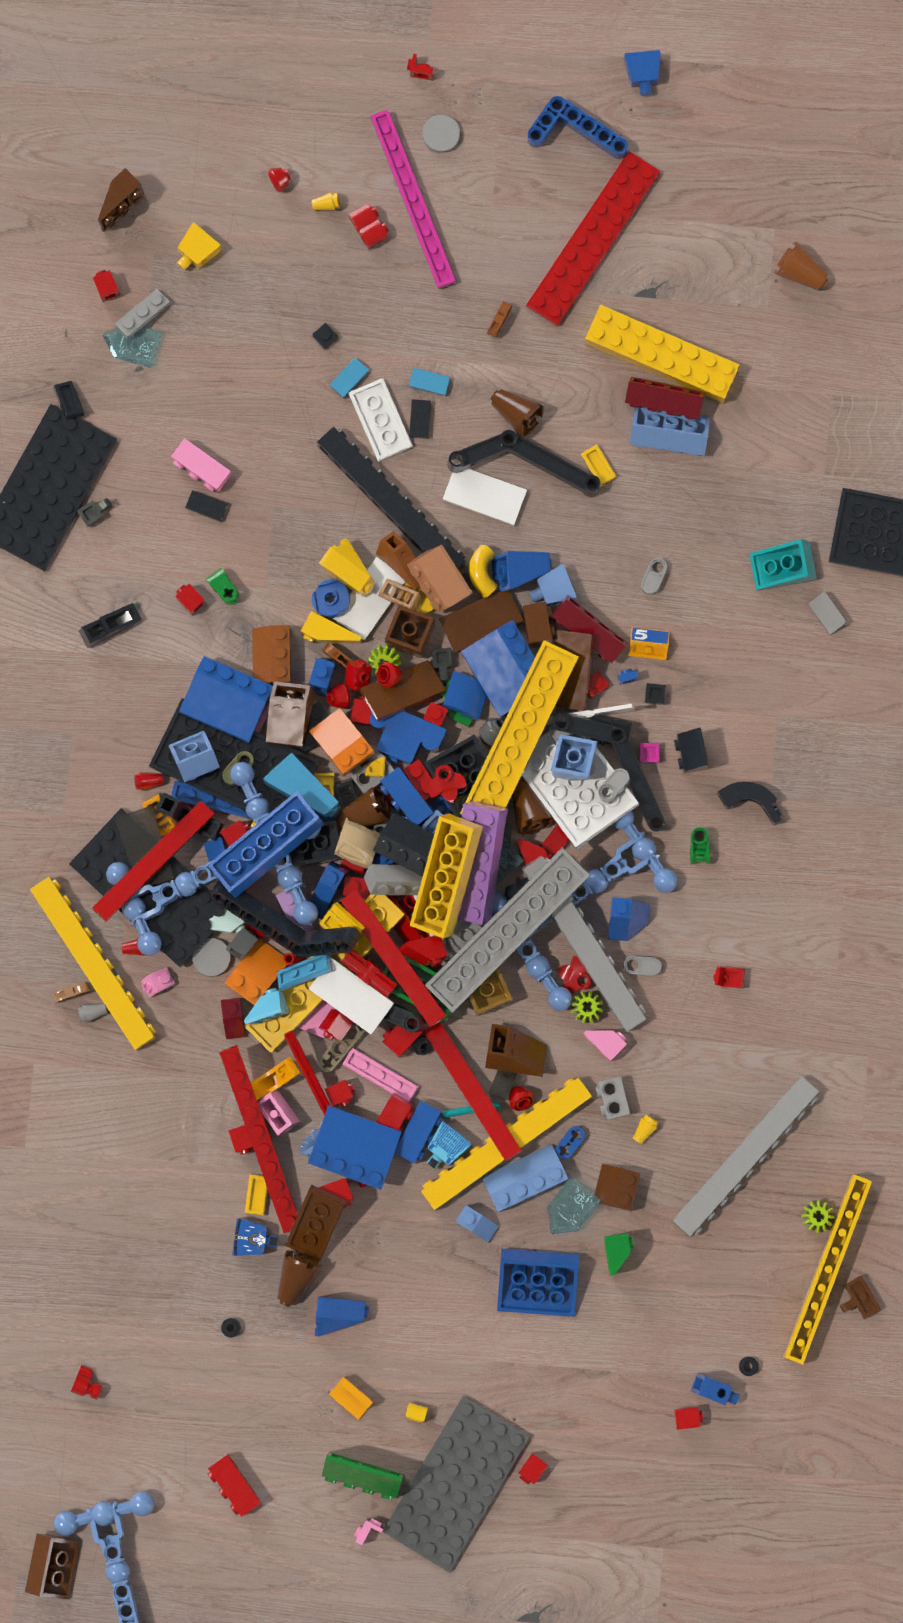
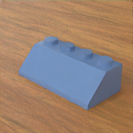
[629,406,710,456]
[482,1144,568,1212]

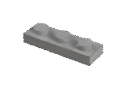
[115,289,170,340]

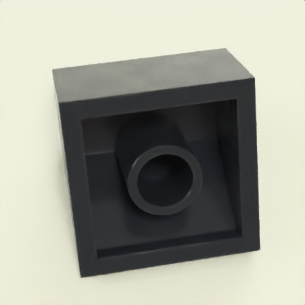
[674,727,708,774]

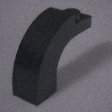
[717,781,781,826]
[155,793,224,841]

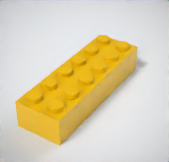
[410,814,483,939]

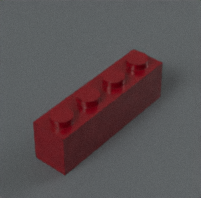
[625,376,705,420]
[552,595,627,664]

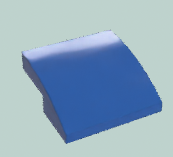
[443,671,486,721]

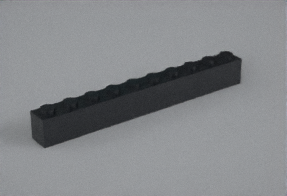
[317,426,466,571]

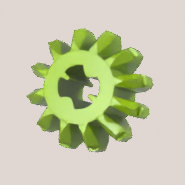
[368,644,401,674]
[571,991,603,1024]
[801,1200,835,1233]

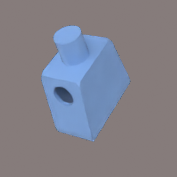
[529,564,577,607]

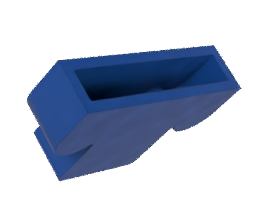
[370,711,448,765]

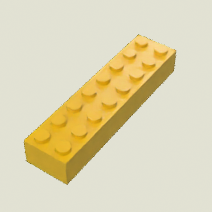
[584,305,739,404]

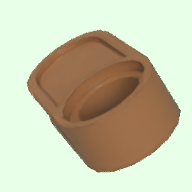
[52,981,91,1003]

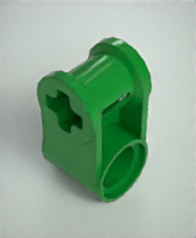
[206,568,239,605]
[690,827,710,864]

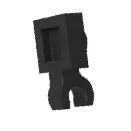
[77,498,113,527]
[432,648,452,683]

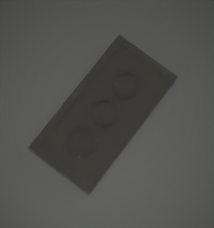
[115,806,175,887]

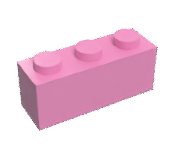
[171,438,232,493]

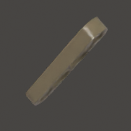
[319,1021,366,1073]

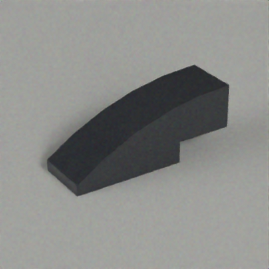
[79,603,142,648]

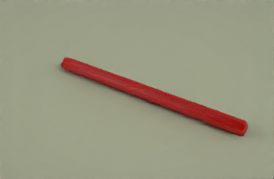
[284,1030,367,1188]

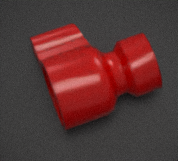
[71,1365,102,1400]

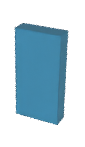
[330,358,369,399]
[409,368,450,396]

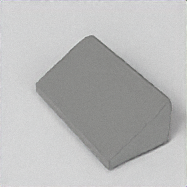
[808,591,846,635]

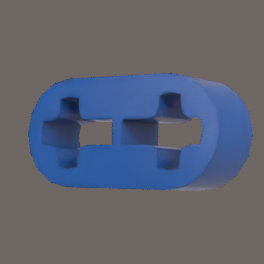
[555,1126,585,1159]

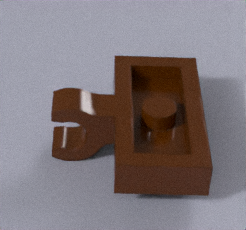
[840,1275,881,1319]

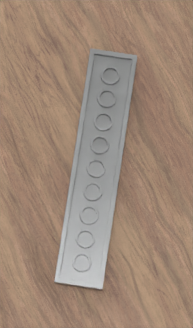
[425,848,590,1013]

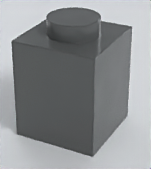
[226,928,258,961]

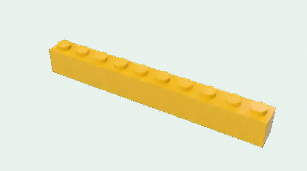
[30,877,156,1051]
[421,1077,592,1210]
[783,1174,872,1365]

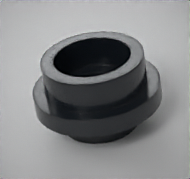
[412,1036,431,1055]
[221,1318,241,1338]
[739,1356,758,1376]

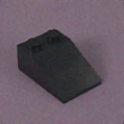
[284,820,341,868]

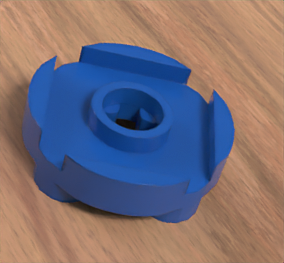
[312,579,350,618]

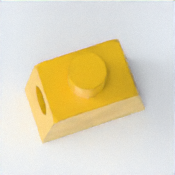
[176,222,222,271]

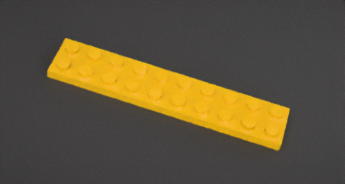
[460,640,579,815]
[244,895,406,1053]

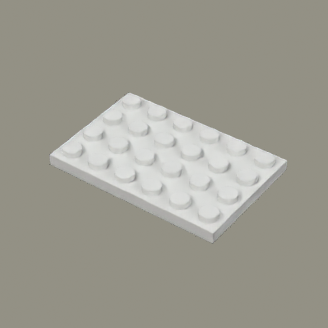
[522,732,639,849]

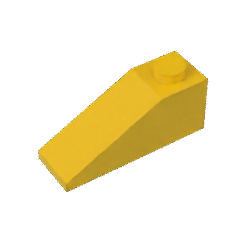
[301,611,363,644]

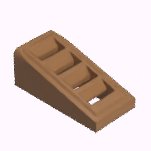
[378,579,422,611]

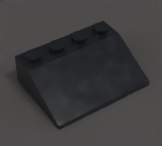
[424,734,513,818]

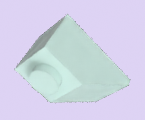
[209,909,246,934]

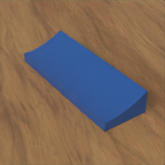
[208,791,324,898]

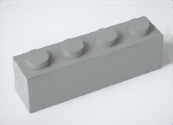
[364,864,423,895]

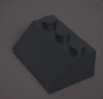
[373,813,434,877]

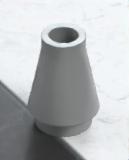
[77,1003,107,1023]

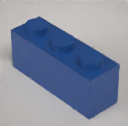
[380,767,434,825]
[394,1101,443,1164]

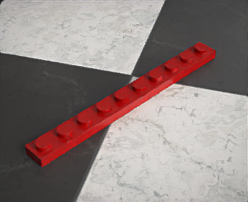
[219,1045,298,1233]

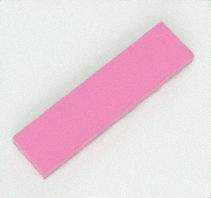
[342,1048,418,1102]

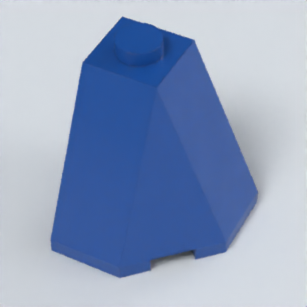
[492,551,552,592]
[608,897,650,941]
[315,1297,369,1337]

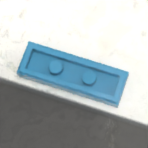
[277,955,332,991]

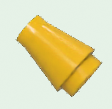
[312,192,340,211]
[632,1114,659,1144]

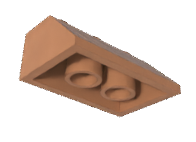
[407,544,472,613]

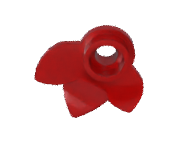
[428,765,466,803]
[557,956,593,994]

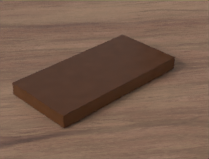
[439,590,524,653]
[554,630,594,711]
[360,660,446,722]
[285,1184,347,1262]

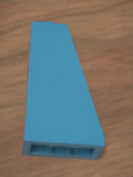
[263,753,339,819]

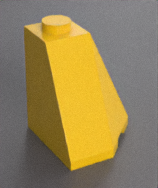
[319,538,375,597]

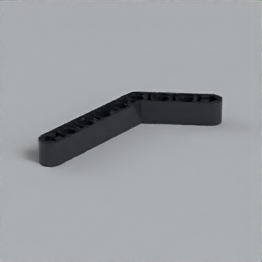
[210,880,361,957]

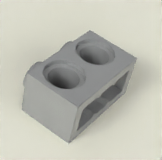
[351,753,394,793]
[595,1077,630,1120]

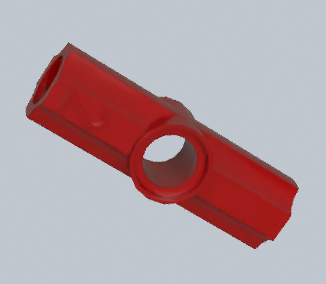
[341,950,397,997]

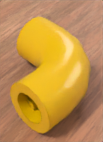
[469,545,497,598]

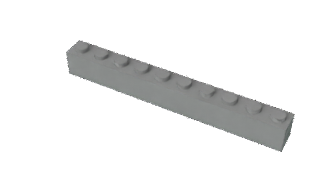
[521,856,646,1032]
[672,1076,819,1237]

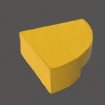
[365,757,385,777]

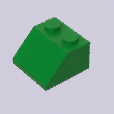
[604,1233,634,1276]

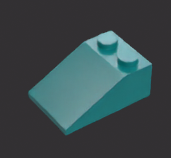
[749,539,817,591]

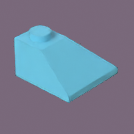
[244,988,289,1025]

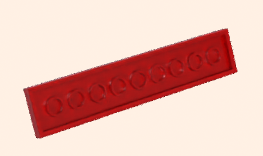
[526,151,660,327]

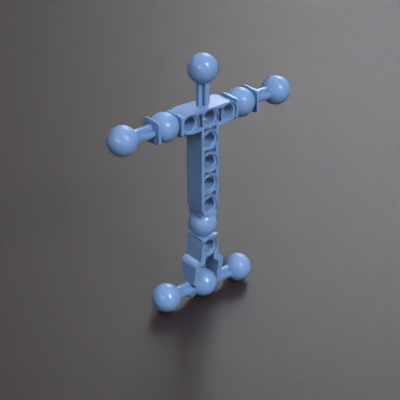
[106,762,321,956]
[492,810,678,1011]
[53,1491,154,1623]

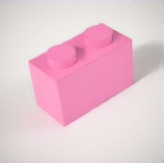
[258,1090,300,1135]

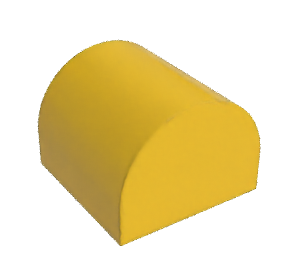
[405,1402,428,1423]

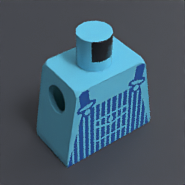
[426,1121,472,1170]

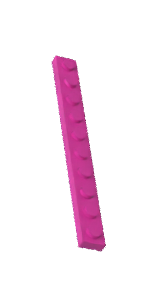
[370,109,456,289]

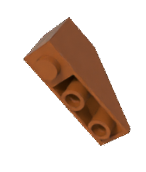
[376,531,420,591]

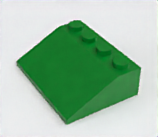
[322,1452,404,1500]

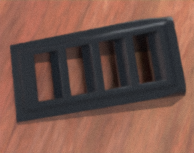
[333,778,358,810]

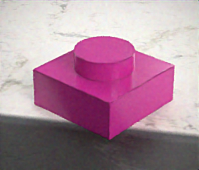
[640,743,659,763]

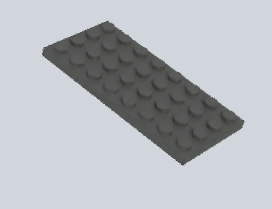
[382,1396,530,1572]

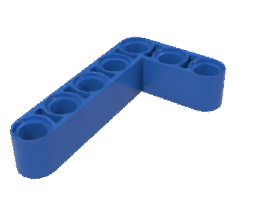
[527,96,628,159]

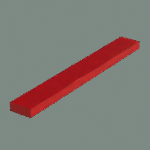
[92,801,215,922]
[340,889,446,1027]
[424,1022,522,1161]

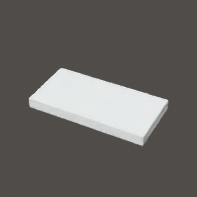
[348,378,413,462]
[443,464,527,526]
[333,557,406,641]
[309,957,394,1034]

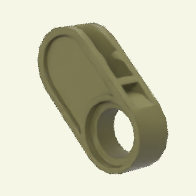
[222,751,254,786]

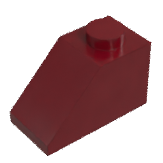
[221,998,245,1040]

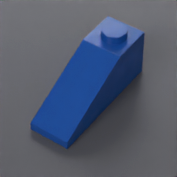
[310,861,349,920]

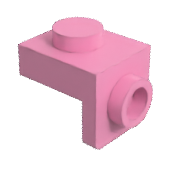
[141,967,175,997]
[354,1518,384,1545]

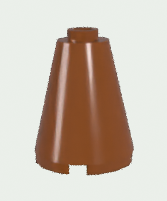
[774,241,828,290]

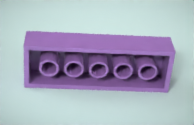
[458,801,508,925]

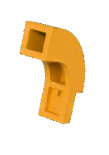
[251,1056,300,1101]

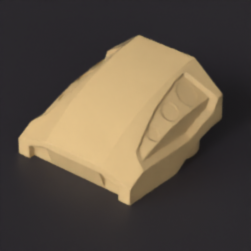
[334,818,380,869]

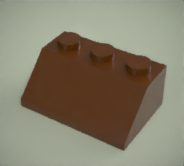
[25,1533,81,1600]

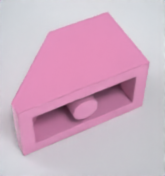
[583,1031,627,1061]

